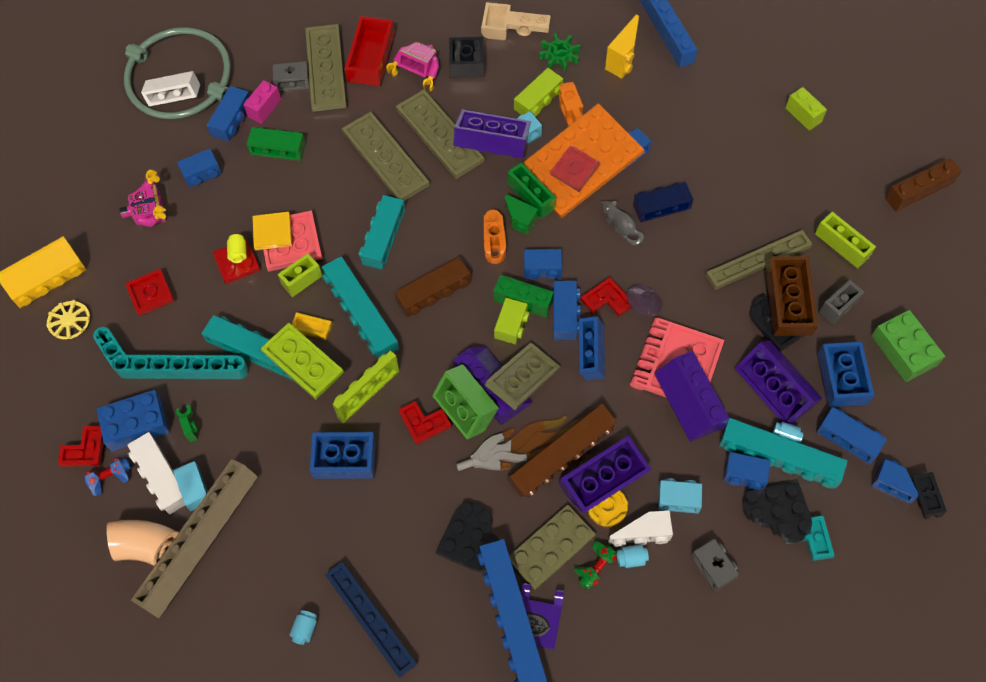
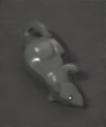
[599,201,645,245]

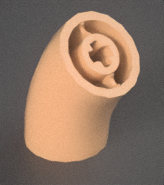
[107,520,179,566]

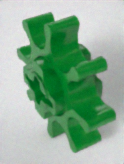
[539,33,581,72]

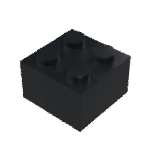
[449,36,484,78]

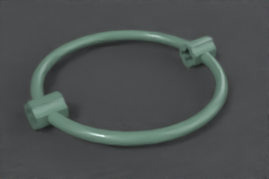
[124,27,231,119]

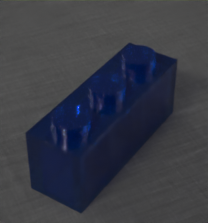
[633,182,694,223]

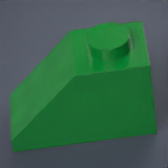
[505,194,539,235]

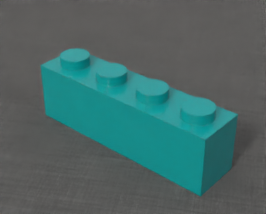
[359,195,405,270]

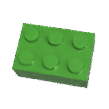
[871,310,945,382]
[432,365,499,440]

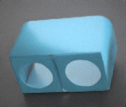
[173,461,208,512]

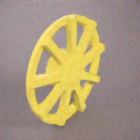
[46,300,90,339]

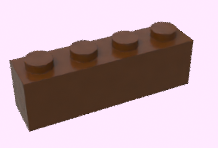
[885,158,962,212]
[394,257,471,318]

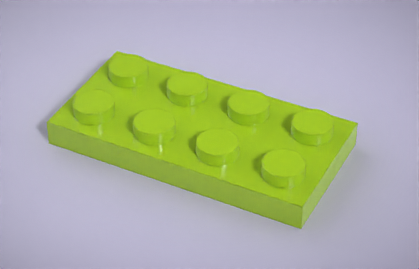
[260,323,344,400]
[333,350,399,424]

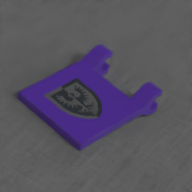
[521,583,564,650]

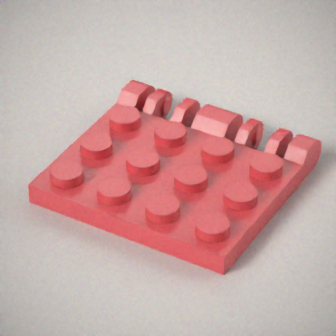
[630,318,724,397]

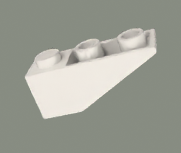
[608,511,673,547]

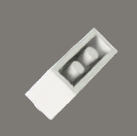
[141,71,200,106]

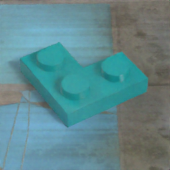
[785,516,835,561]

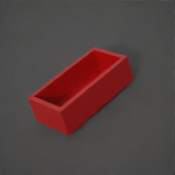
[345,16,395,86]

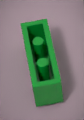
[247,127,306,161]
[507,162,556,219]
[494,275,554,318]

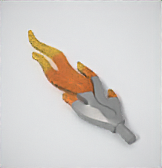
[456,416,581,471]

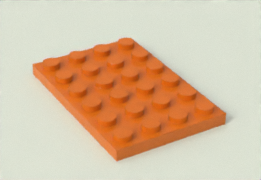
[523,103,645,219]

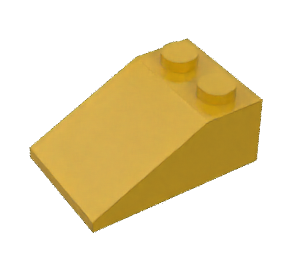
[605,14,639,79]

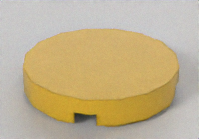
[587,491,628,527]

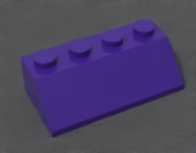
[453,109,531,158]
[735,341,822,424]
[454,346,532,425]
[654,351,730,442]
[559,436,652,514]

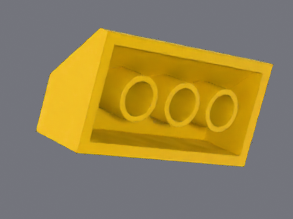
[0,236,86,308]

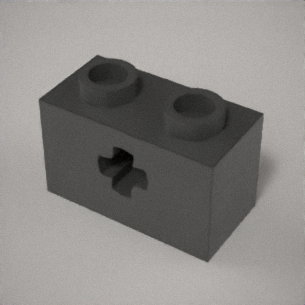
[273,61,310,91]
[819,280,865,325]
[691,539,739,592]

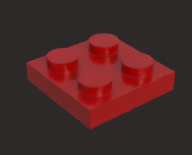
[213,238,260,284]
[125,269,174,316]

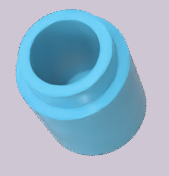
[772,422,803,443]
[617,544,649,568]
[289,610,317,645]

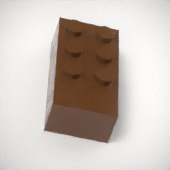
[765,256,818,336]

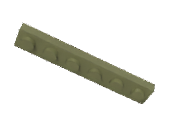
[706,230,812,290]

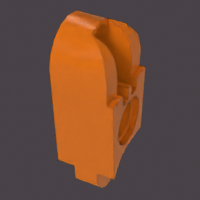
[558,81,584,126]
[484,209,506,264]

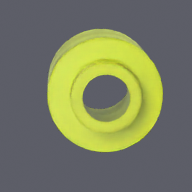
[227,234,246,263]

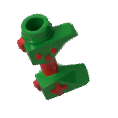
[574,541,617,590]

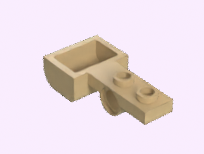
[481,2,551,40]

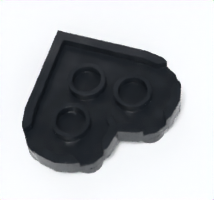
[749,295,804,352]
[743,482,812,543]
[436,503,500,573]

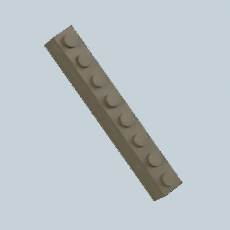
[131,459,258,618]

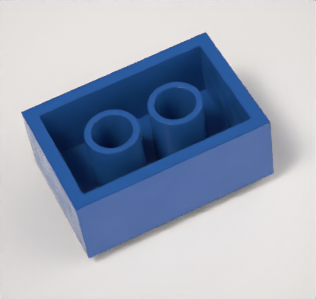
[817,342,874,407]
[96,390,170,452]
[310,432,376,479]

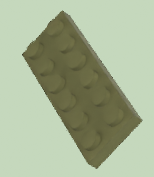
[305,24,347,112]
[396,90,485,179]
[342,112,430,201]

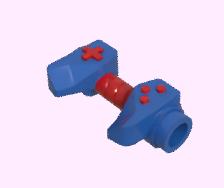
[84,457,131,496]

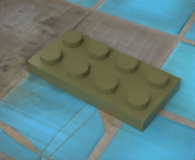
[485,343,560,410]
[509,505,596,591]

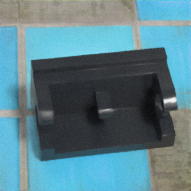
[912,472,947,520]

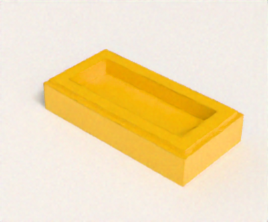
[291,312,333,340]

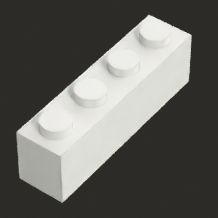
[128,432,185,515]

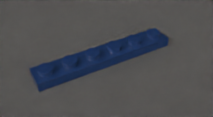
[325,562,417,679]

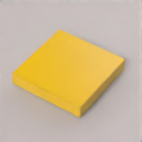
[253,212,292,250]

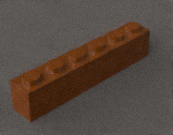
[507,403,617,498]

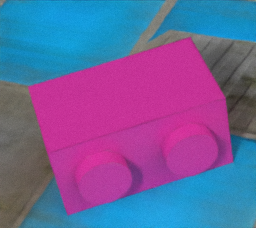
[243,80,281,124]

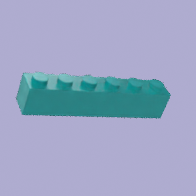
[322,256,399,359]
[201,315,294,381]
[719,418,847,489]

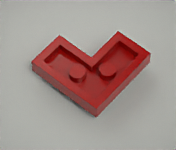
[580,277,634,317]
[398,401,451,445]
[58,426,104,467]

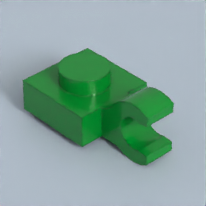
[176,405,198,442]

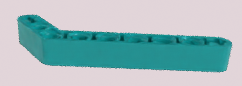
[93,327,249,379]

